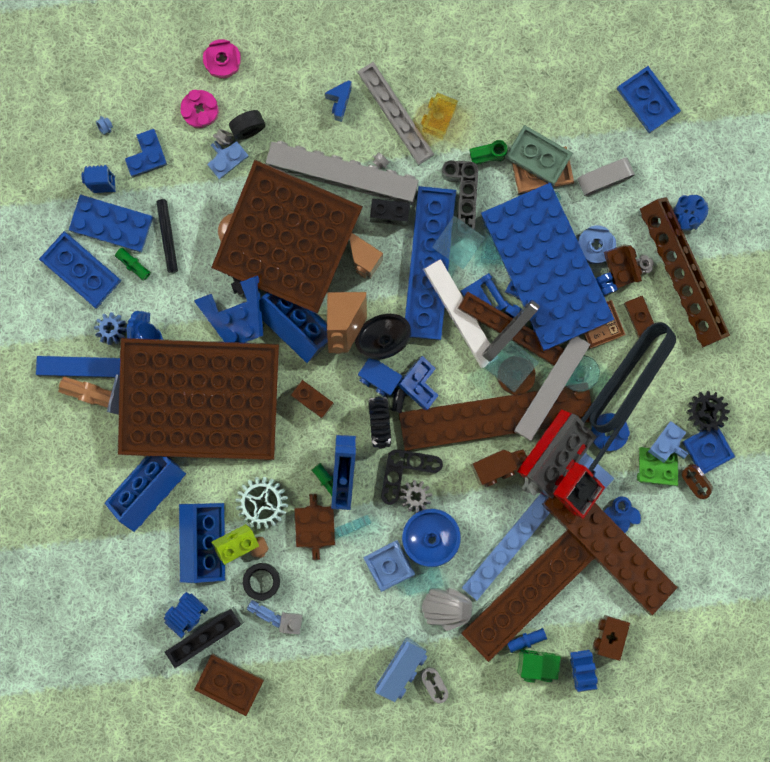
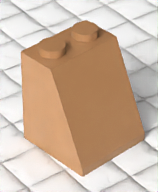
[327,292,367,354]

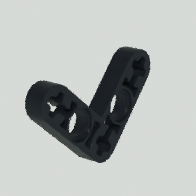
[381,449,443,505]

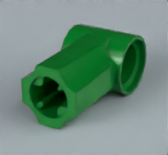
[469,140,507,165]

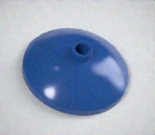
[402,509,461,567]

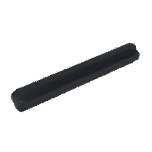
[156,199,178,273]

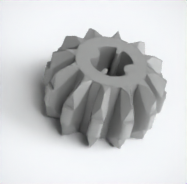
[399,480,432,513]

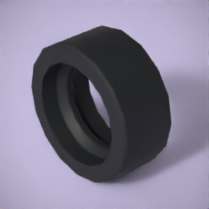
[242,563,280,601]

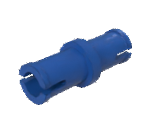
[508,628,548,653]

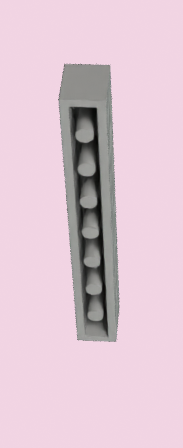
[266,141,419,206]

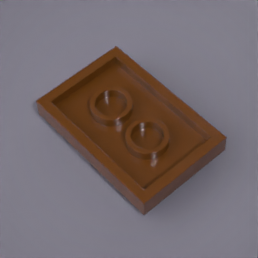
[194,653,265,716]

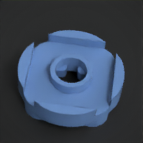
[578,225,616,264]

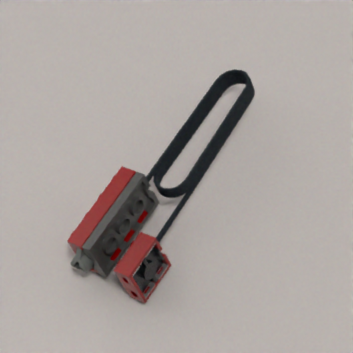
[517,322,676,519]

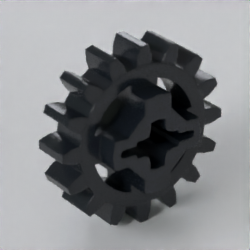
[686,391,730,433]

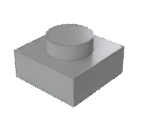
[279,612,303,634]

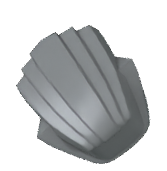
[422,588,472,631]

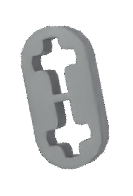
[421,667,448,703]

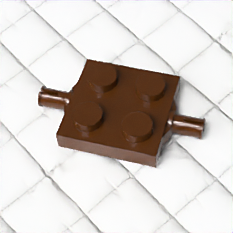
[294,494,335,560]

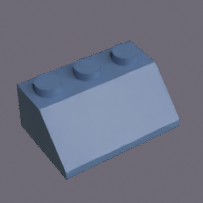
[375,637,427,702]

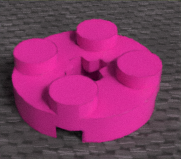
[203,39,241,78]
[180,90,219,128]

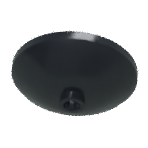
[355,313,411,360]

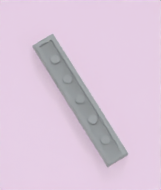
[358,62,434,166]
[514,337,590,442]

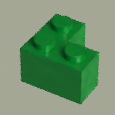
[517,649,561,683]

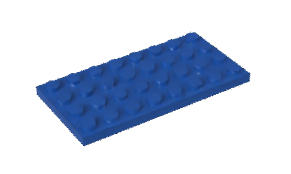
[481,183,615,351]

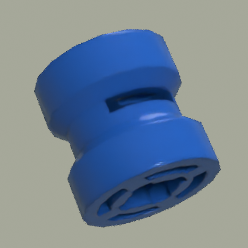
[595,272,618,296]

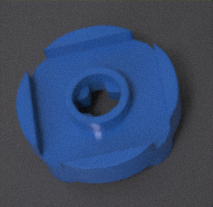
[591,413,630,451]

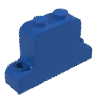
[331,435,356,510]

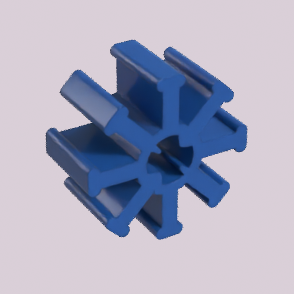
[570,650,598,692]

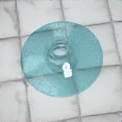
[566,355,600,392]

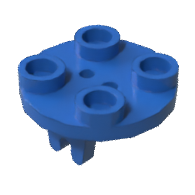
[673,195,709,231]

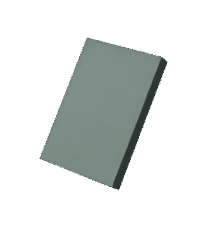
[505,125,573,187]

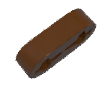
[682,464,713,499]

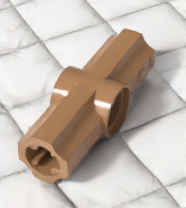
[58,377,112,408]

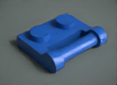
[460,273,509,324]

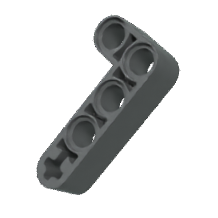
[441,160,478,238]

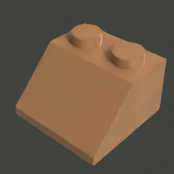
[349,233,383,279]

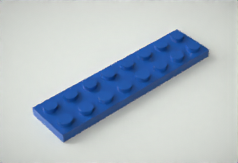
[405,186,456,341]

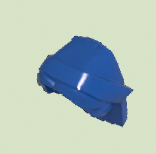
[127,311,163,339]

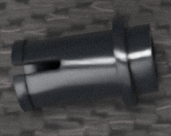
[390,388,407,413]

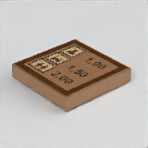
[583,300,626,349]

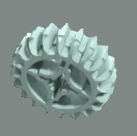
[236,477,288,529]

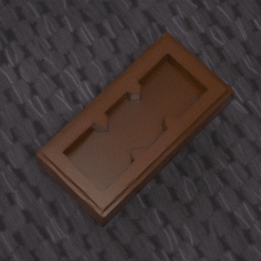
[624,295,654,338]

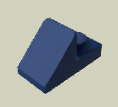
[325,80,352,122]

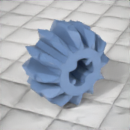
[94,312,127,345]

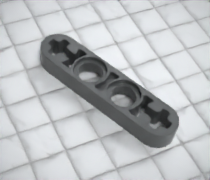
[482,300,540,362]

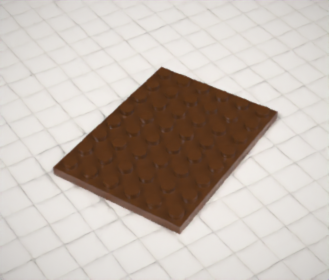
[118,338,279,460]

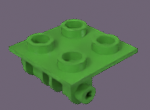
[637,447,678,486]

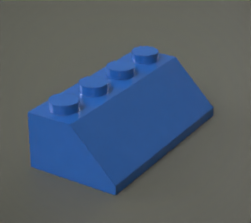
[259,292,328,363]
[105,456,186,532]
[179,503,225,583]

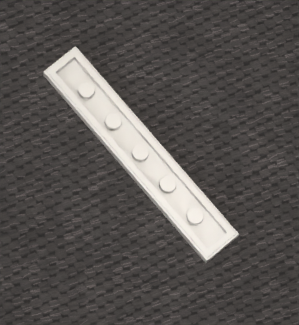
[423,259,498,368]

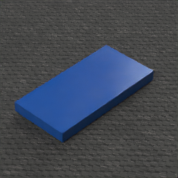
[39,231,122,309]

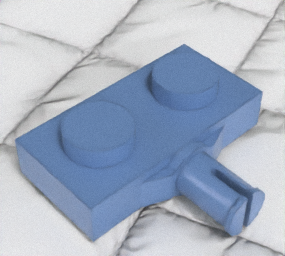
[207,141,249,180]
[648,421,688,463]

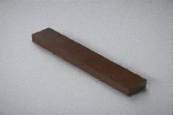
[457,292,565,366]

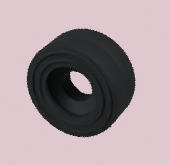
[229,110,265,140]

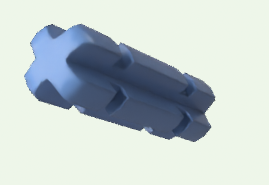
[247,600,281,628]

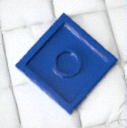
[682,427,735,474]

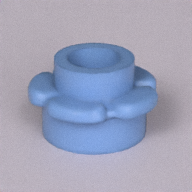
[96,116,113,135]

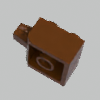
[470,449,527,487]

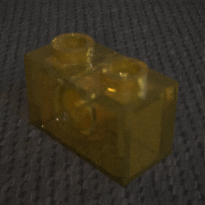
[420,92,458,140]

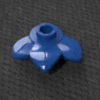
[604,496,641,533]

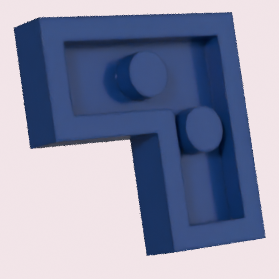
[125,129,168,177]
[398,356,439,410]

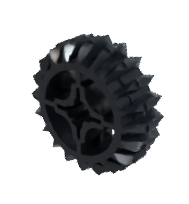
[368,396,392,449]

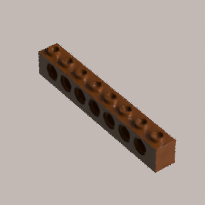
[640,197,730,348]

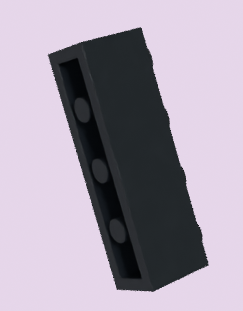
[165,606,244,668]

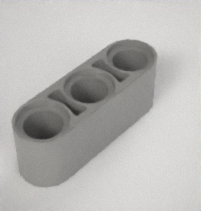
[577,157,635,196]

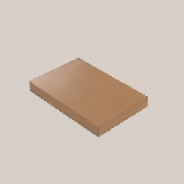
[512,146,574,194]

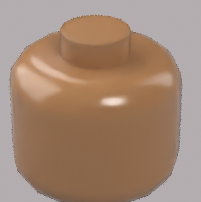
[249,537,268,558]

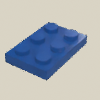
[617,66,681,134]

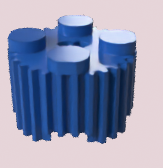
[164,592,209,639]

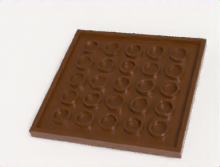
[211,160,363,314]

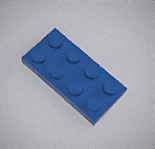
[69,194,153,253]

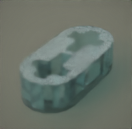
[334,515,372,537]

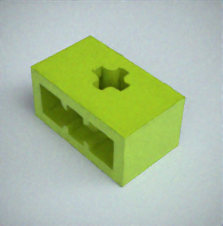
[212,524,259,565]

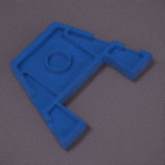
[194,276,263,343]

